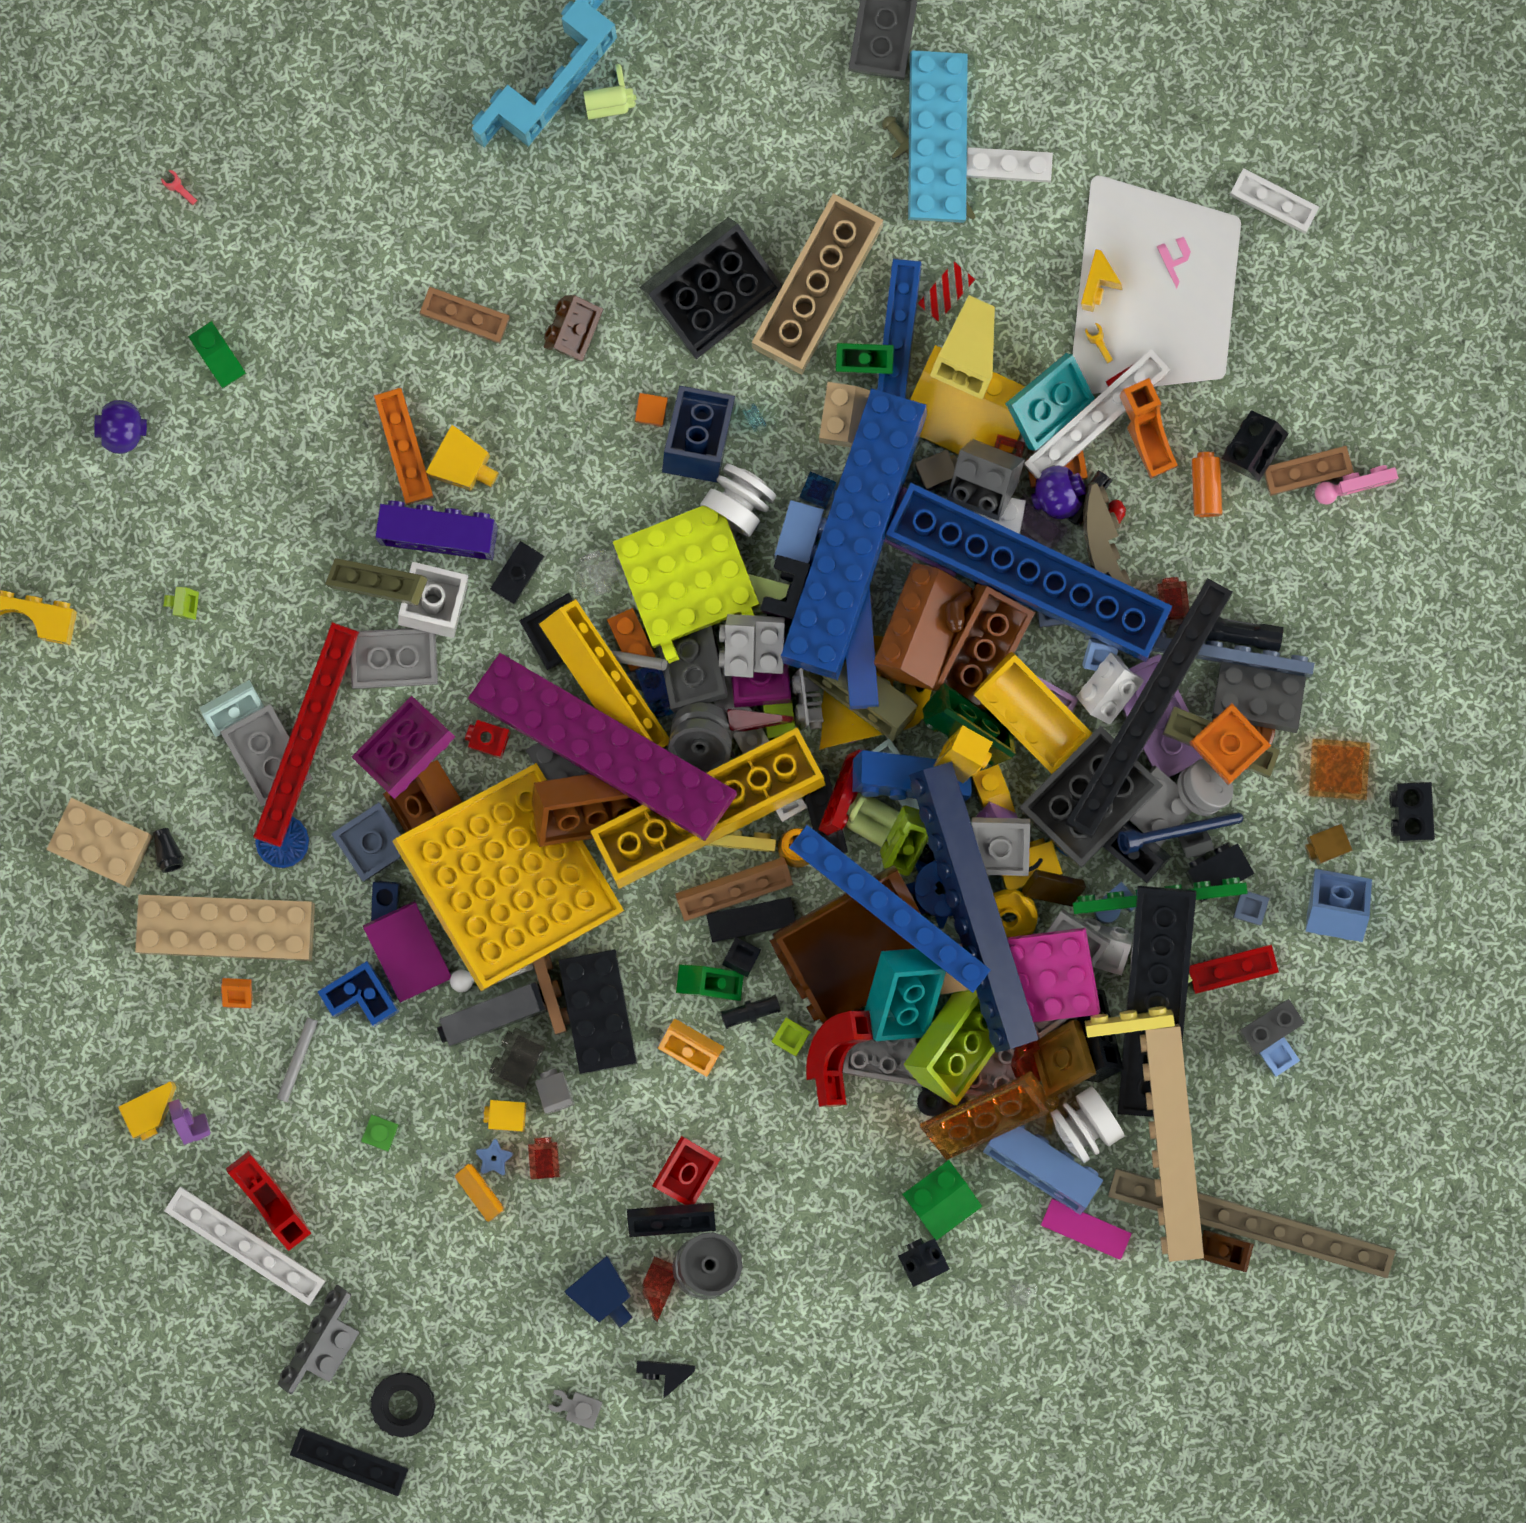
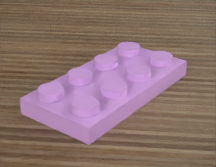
[1123,654,1203,777]

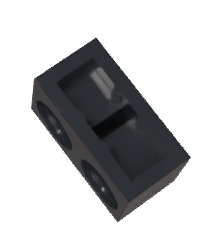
[1221,410,1289,482]
[1389,782,1435,843]

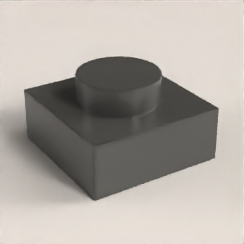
[1178,831,1214,858]

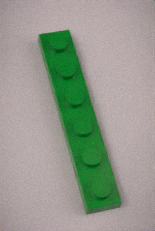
[1072,877,1248,914]

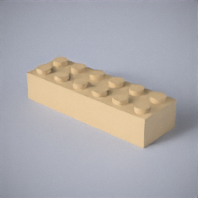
[752,193,883,375]
[135,895,315,961]

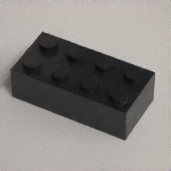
[558,949,638,1075]

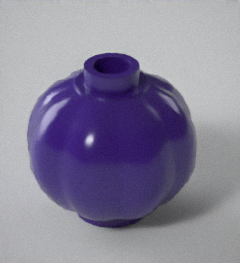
[94,400,147,454]
[1031,465,1086,519]

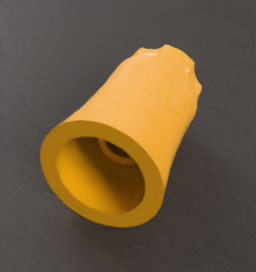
[778,828,809,868]

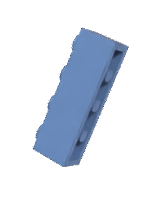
[983,1117,1103,1215]

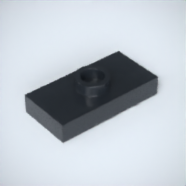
[490,541,545,605]

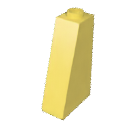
[930,295,995,400]

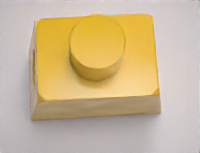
[426,425,499,491]

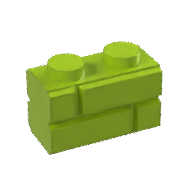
[880,805,928,876]

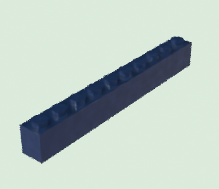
[909,761,1039,1053]

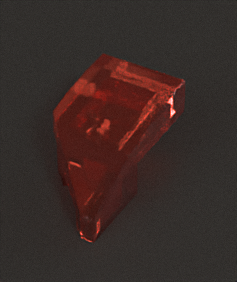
[1011,1041,1041,1091]
[642,1256,675,1322]

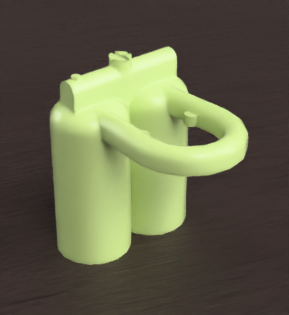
[583,64,637,120]
[846,792,900,847]

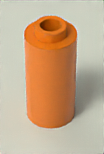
[1192,452,1222,517]

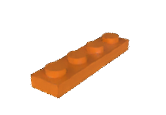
[374,388,434,505]

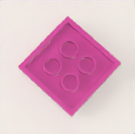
[1007,928,1101,1022]

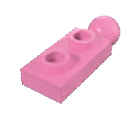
[1315,465,1398,505]

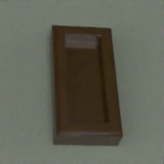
[1022,869,1086,907]

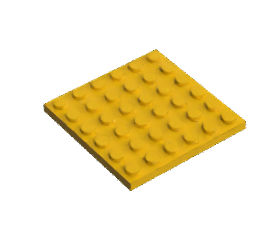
[392,763,624,991]

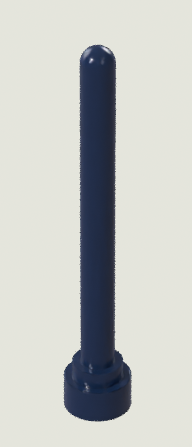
[1118,812,1244,854]

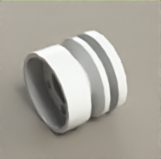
[700,463,777,537]
[1050,1086,1125,1163]

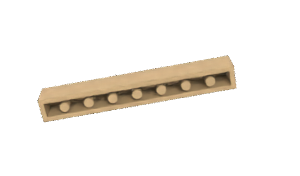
[1140,1024,1204,1262]

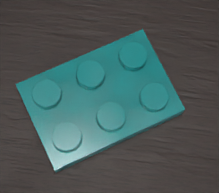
[1005,353,1095,451]

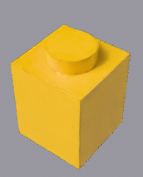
[483,1100,527,1132]

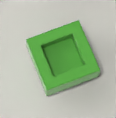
[361,1114,399,1152]

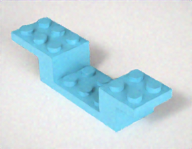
[472,0,617,147]

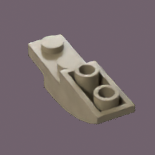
[1083,482,1131,586]

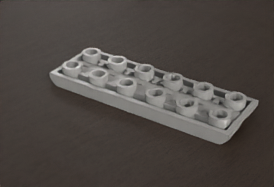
[843,1038,1023,1102]

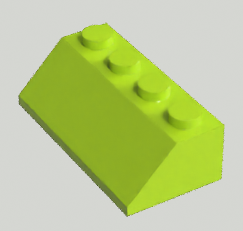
[903,990,995,1105]

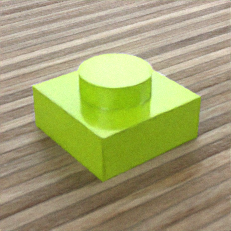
[771,1017,811,1057]

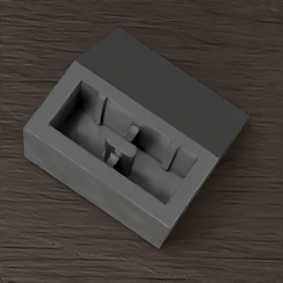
[947,439,1025,521]

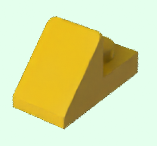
[1081,249,1123,312]

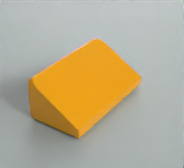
[657,1019,724,1077]
[455,1164,505,1222]

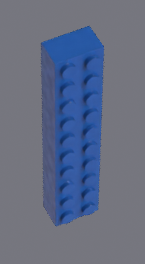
[781,388,927,680]
[886,483,1172,662]

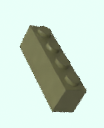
[803,658,918,741]

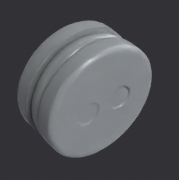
[1177,759,1233,816]

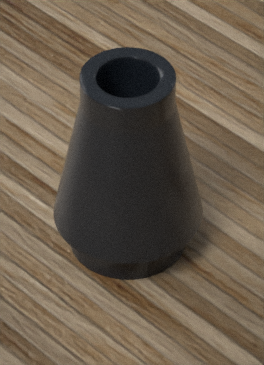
[153,828,184,873]

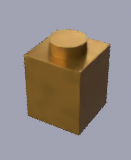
[1305,823,1352,865]

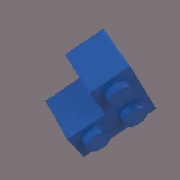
[318,961,400,1027]

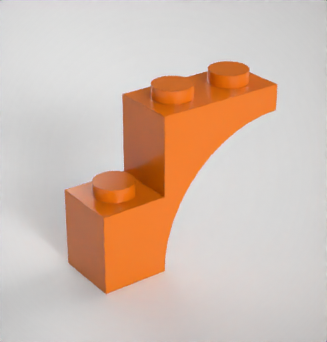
[1119,378,1178,479]

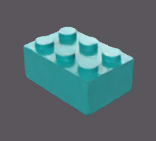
[865,949,946,1041]

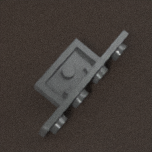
[278,1285,359,1395]

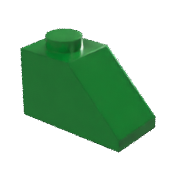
[188,321,247,389]
[836,343,894,374]
[676,964,744,1001]

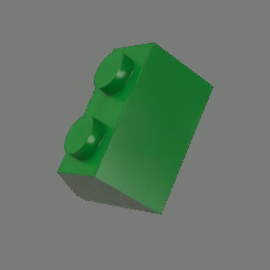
[902,1160,983,1241]

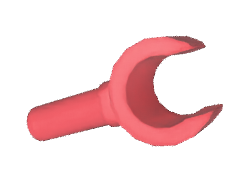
[161,170,198,205]

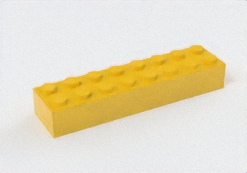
[590,727,825,889]

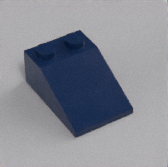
[662,385,735,483]

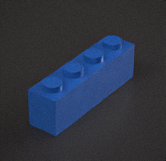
[853,750,972,802]

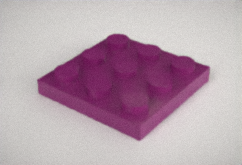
[352,696,455,799]

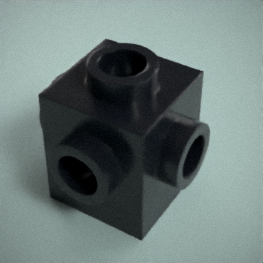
[898,1238,950,1287]

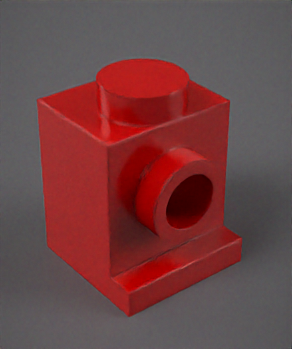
[465,720,511,759]

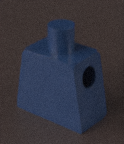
[564,1256,633,1328]

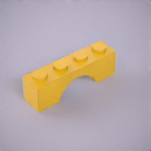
[0,590,77,645]

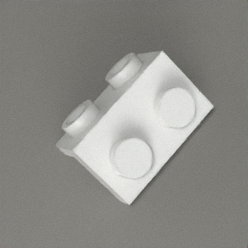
[1076,652,1144,724]

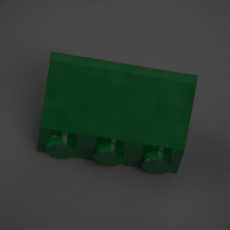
[923,683,1016,766]

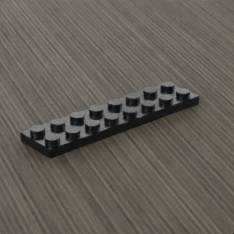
[1117,886,1197,1117]

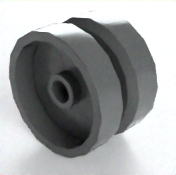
[668,702,734,773]
[672,1232,743,1300]

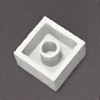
[398,562,468,638]

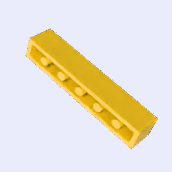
[539,599,669,748]

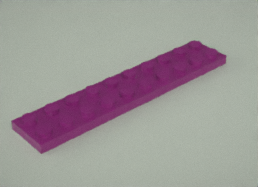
[468,653,737,841]

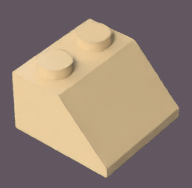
[819,382,870,448]

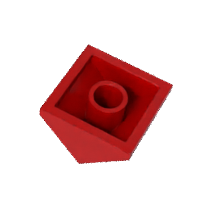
[652,1136,721,1205]

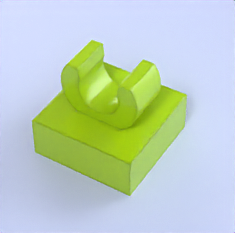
[163,587,199,620]

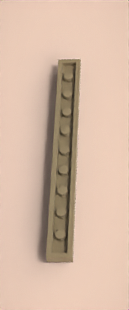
[1108,1168,1396,1279]

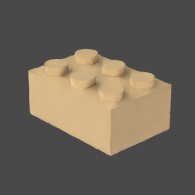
[46,798,153,888]

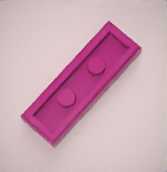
[1040,1199,1132,1260]

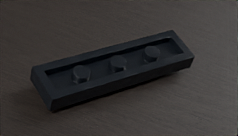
[290,1427,409,1496]

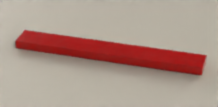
[253,622,359,848]

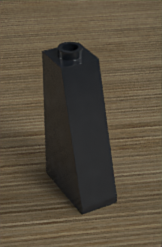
[437,982,548,1047]

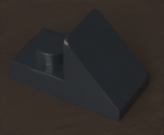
[636,1360,696,1399]

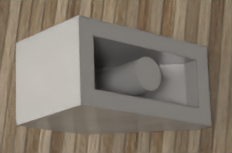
[535,1068,575,1114]

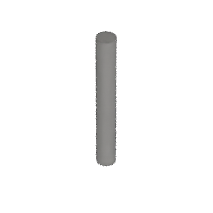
[611,650,667,671]
[277,1017,318,1102]

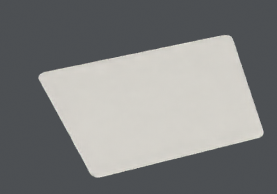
[1073,176,1241,394]

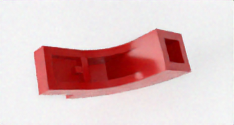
[806,1011,873,1107]
[226,1151,311,1251]

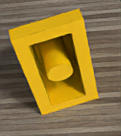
[972,764,1016,813]
[118,1081,176,1141]

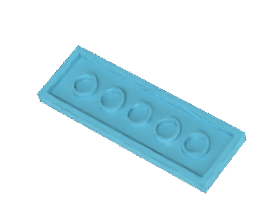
[908,50,968,223]

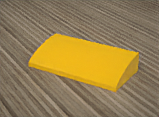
[973,652,1093,774]

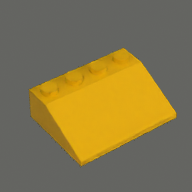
[910,345,1026,455]

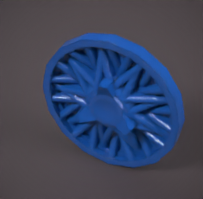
[255,817,309,868]

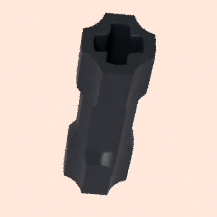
[1206,617,1284,652]

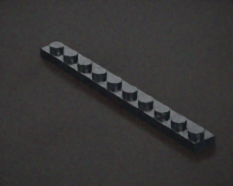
[1066,578,1233,839]

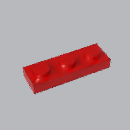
[819,749,862,835]
[1189,944,1279,994]

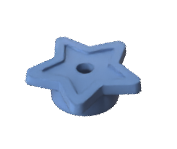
[476,1139,513,1176]

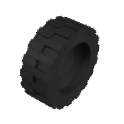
[370,1372,436,1438]

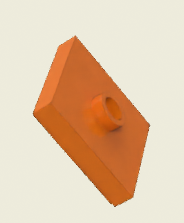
[1189,703,1271,785]

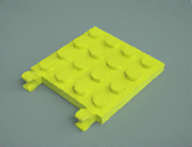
[613,506,760,663]

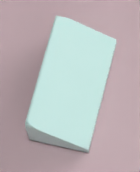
[200,680,264,737]

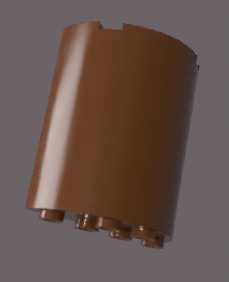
[769,865,920,1024]

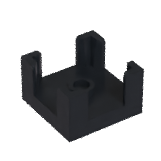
[760,555,811,626]

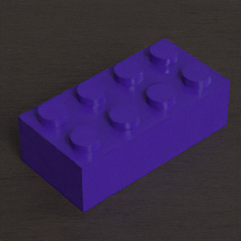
[375,500,498,561]

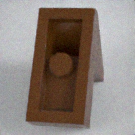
[1202,1230,1254,1272]

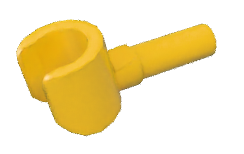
[1085,323,1113,364]

